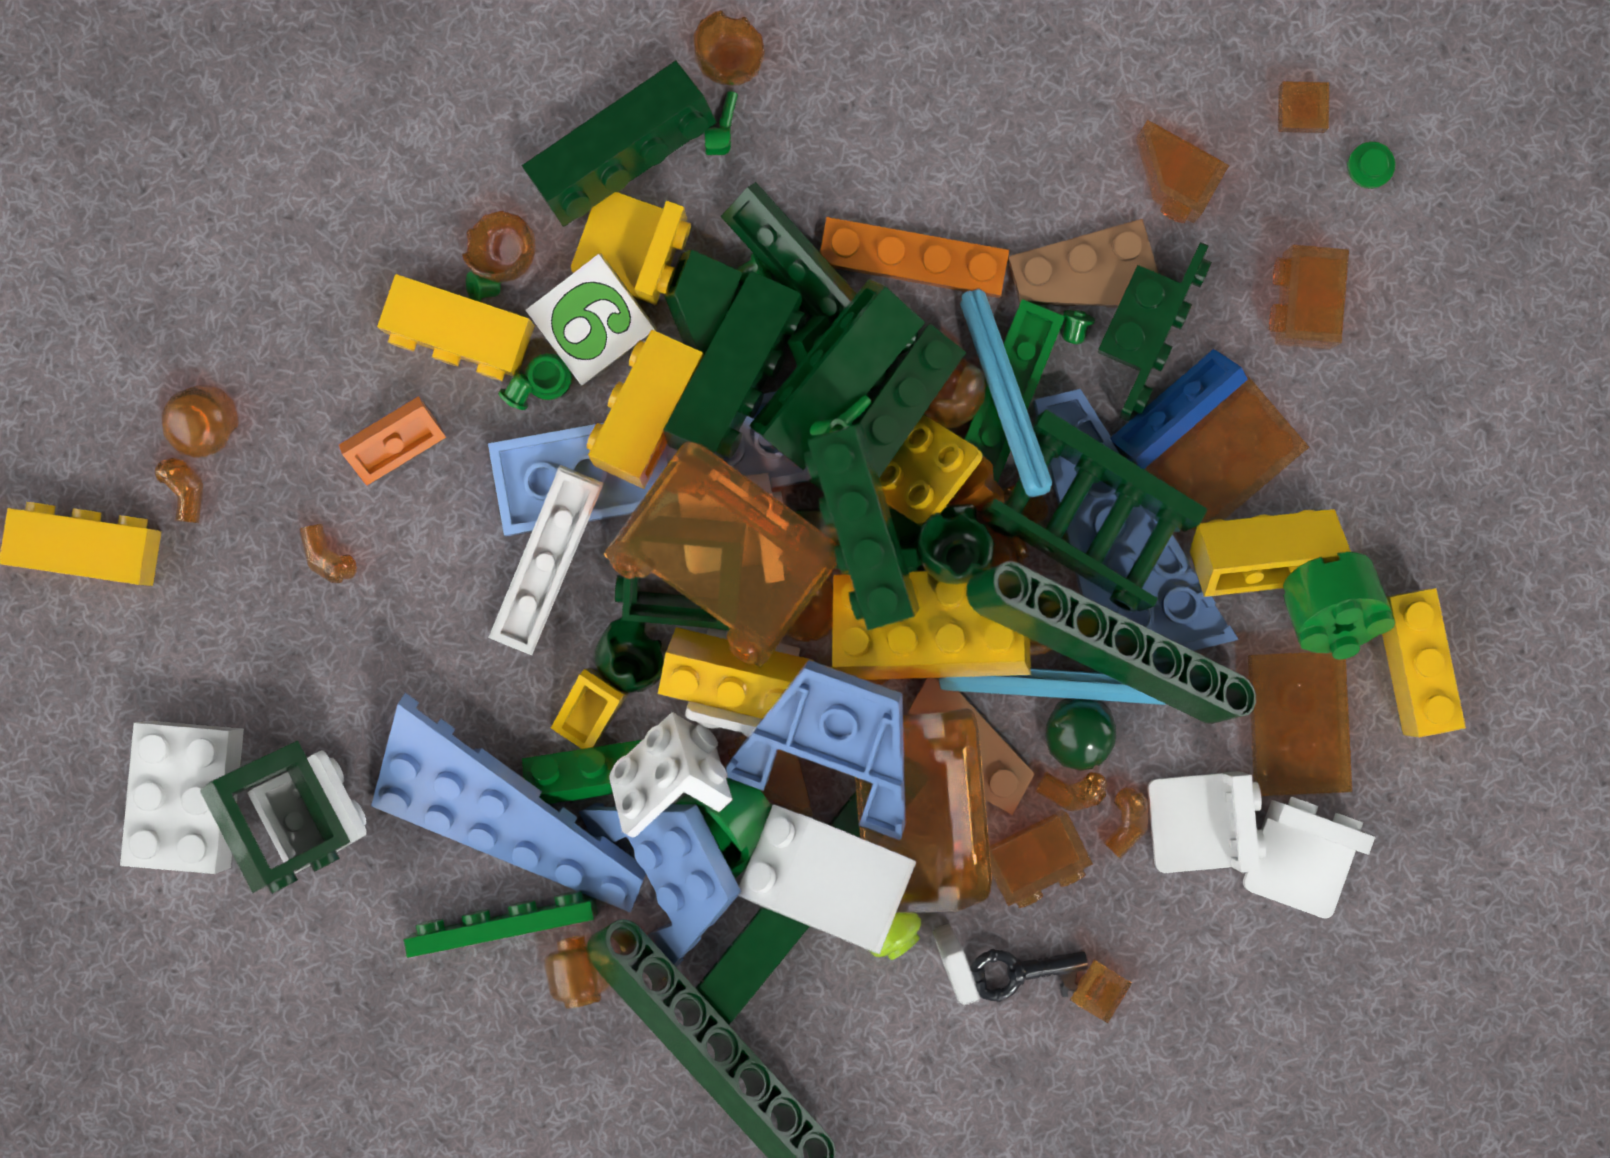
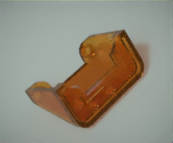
[603,442,837,667]
[855,708,992,913]

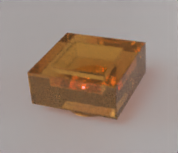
[1278,81,1330,133]
[1070,959,1132,1023]

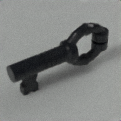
[969,949,1088,1002]

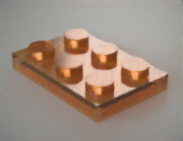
[1144,376,1309,532]
[1248,652,1353,796]

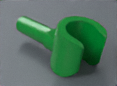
[705,91,738,155]
[810,395,872,436]

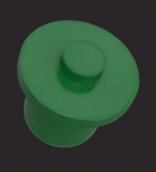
[736,253,772,286]
[465,271,501,302]
[1062,310,1095,344]
[498,374,534,410]

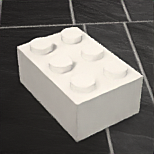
[120,721,244,874]

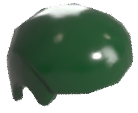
[917,512,994,584]
[594,617,664,693]
[1045,699,1116,771]

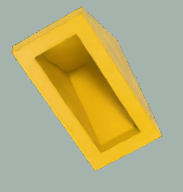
[551,668,629,749]

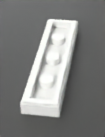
[488,465,604,655]
[933,923,980,1005]

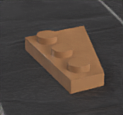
[1007,219,1158,308]
[903,678,1035,815]

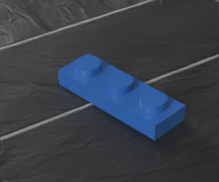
[1110,349,1248,469]

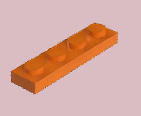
[820,217,1009,298]

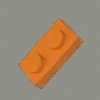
[339,396,446,486]

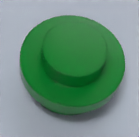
[1347,141,1395,189]
[525,353,572,400]

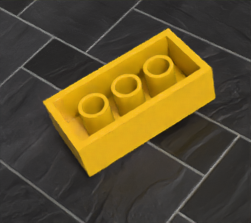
[832,571,1031,680]

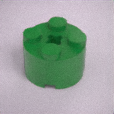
[1283,552,1395,660]
[675,777,773,879]

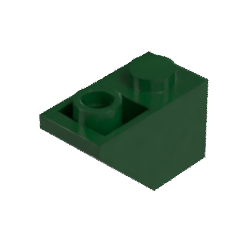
[664,250,743,356]

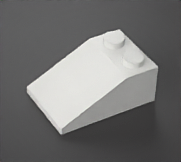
[738,804,916,954]

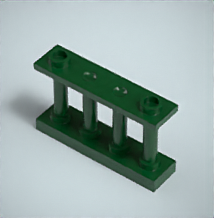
[979,409,1208,613]

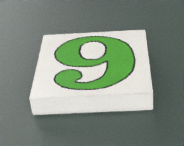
[526,254,657,386]

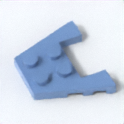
[725,660,905,840]
[579,803,741,967]

